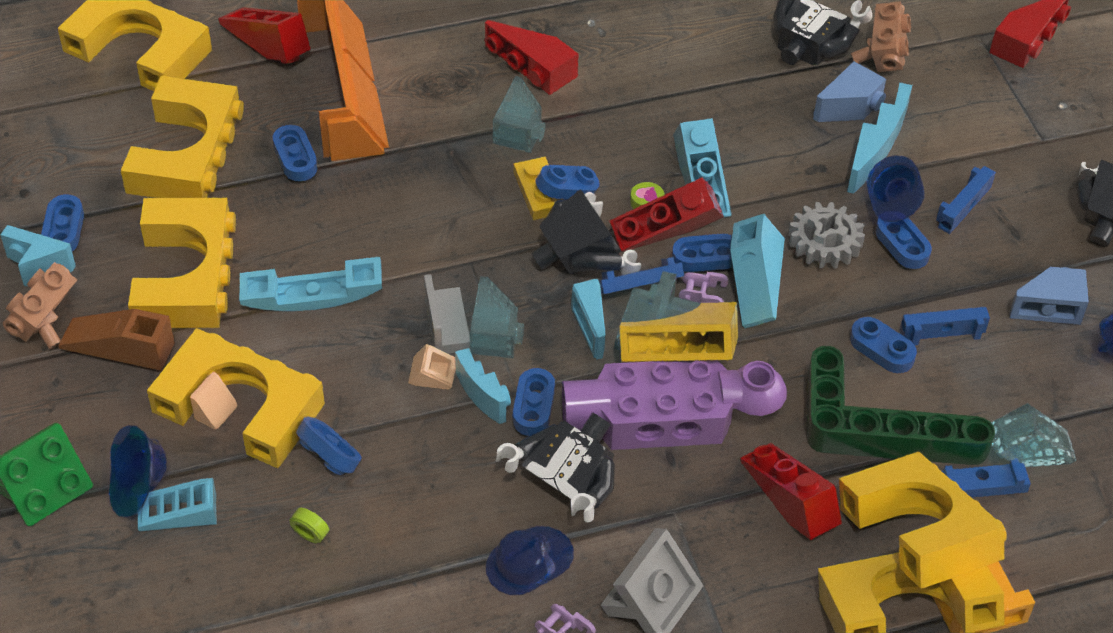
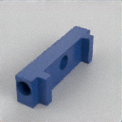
[936,166,996,234]
[599,257,684,294]
[899,307,990,345]
[941,459,1031,498]

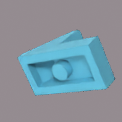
[0,225,76,286]

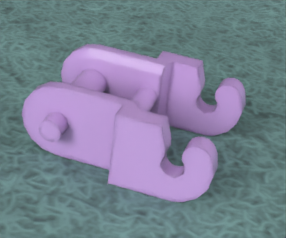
[679,271,728,304]
[535,604,596,633]

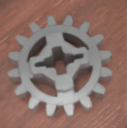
[788,202,865,268]

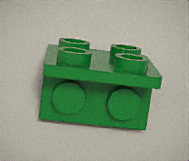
[0,423,93,526]

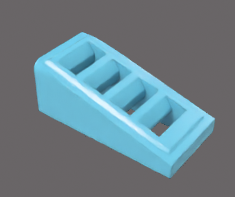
[571,279,606,360]
[138,478,217,531]

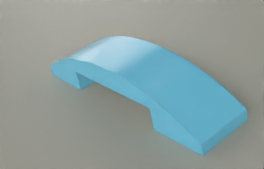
[239,257,382,311]

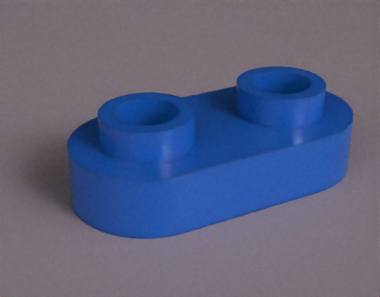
[273,125,317,181]
[535,165,600,199]
[41,194,84,251]
[875,211,932,269]
[672,234,733,272]
[850,317,917,373]
[513,368,555,436]
[296,417,362,475]

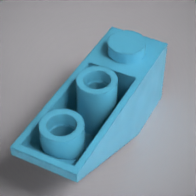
[673,118,731,218]
[730,214,785,329]

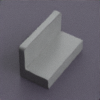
[424,274,471,354]

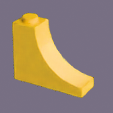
[619,302,738,362]

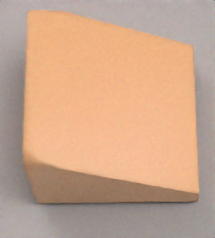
[408,344,456,390]
[190,372,237,429]

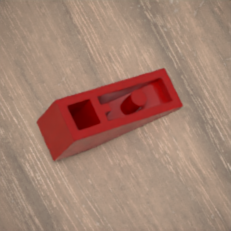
[218,7,311,64]

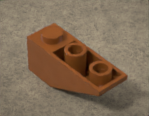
[58,309,175,371]

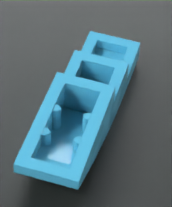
[847,83,913,193]

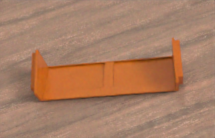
[297,0,389,161]

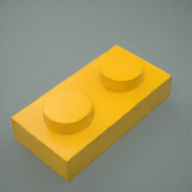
[513,157,563,220]

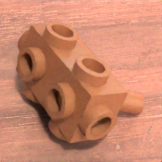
[851,1,911,72]
[3,262,77,350]

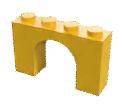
[58,0,212,91]
[121,76,244,198]
[128,198,236,328]
[147,328,325,469]
[839,452,1007,589]
[818,552,1005,633]

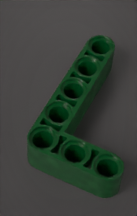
[807,346,995,465]

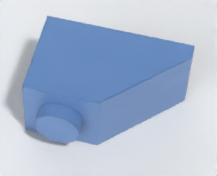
[813,61,886,122]
[1010,267,1089,325]

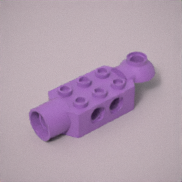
[562,360,787,450]

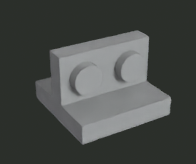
[601,528,703,633]

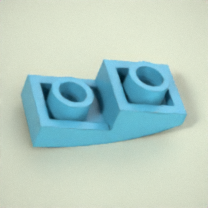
[455,348,511,424]

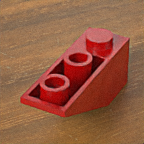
[989,0,1071,68]
[484,20,579,95]
[609,177,724,252]
[740,443,842,540]

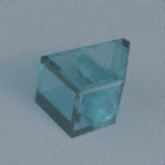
[493,76,545,153]
[470,276,524,358]
[992,403,1077,467]

